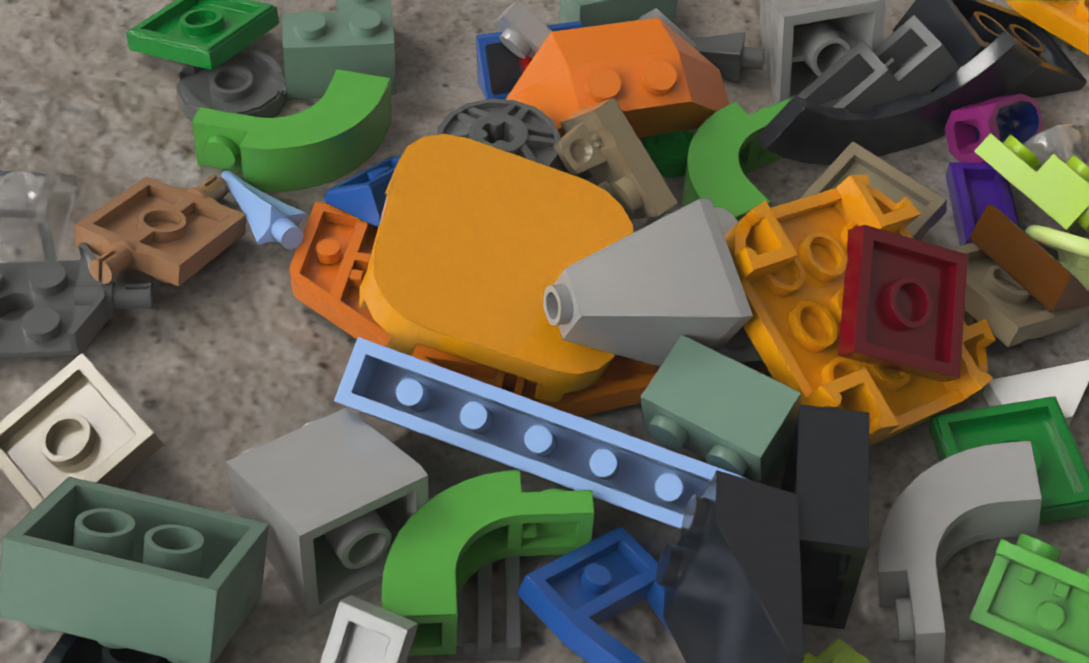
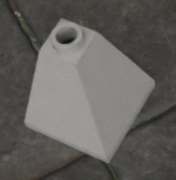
[759,0,886,104]
[543,198,753,367]

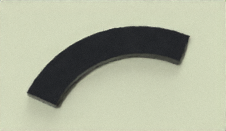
[757,31,1043,165]

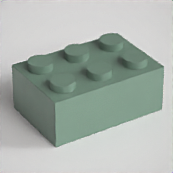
[0,476,269,663]

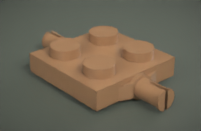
[75,175,246,286]

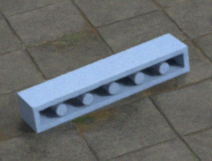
[334,337,747,530]

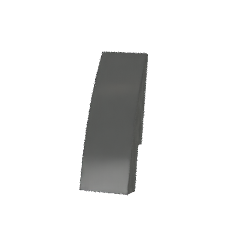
[797,15,960,113]

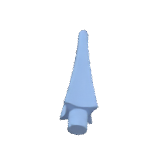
[221,170,307,251]

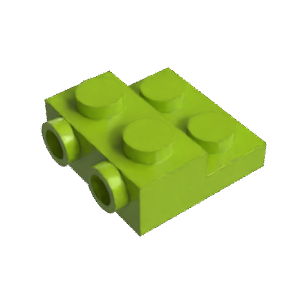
[974,133,1089,235]

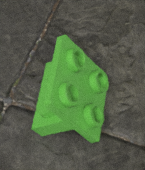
[969,533,1089,663]

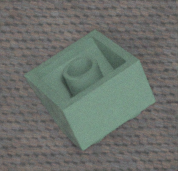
[641,335,801,484]

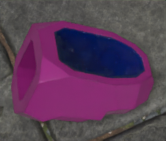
[945,94,1043,163]

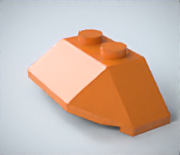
[506,18,729,139]

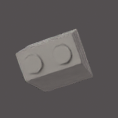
[226,407,429,619]

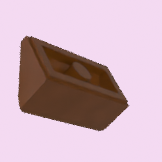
[969,204,1089,312]

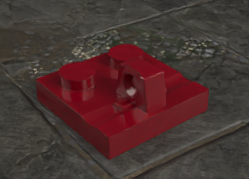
[838,225,968,382]

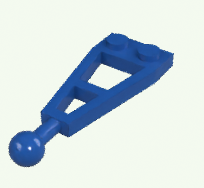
[517,526,672,663]

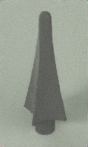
[690,32,765,83]

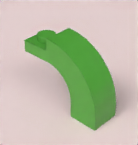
[192,69,392,192]
[682,97,793,221]
[382,470,595,656]

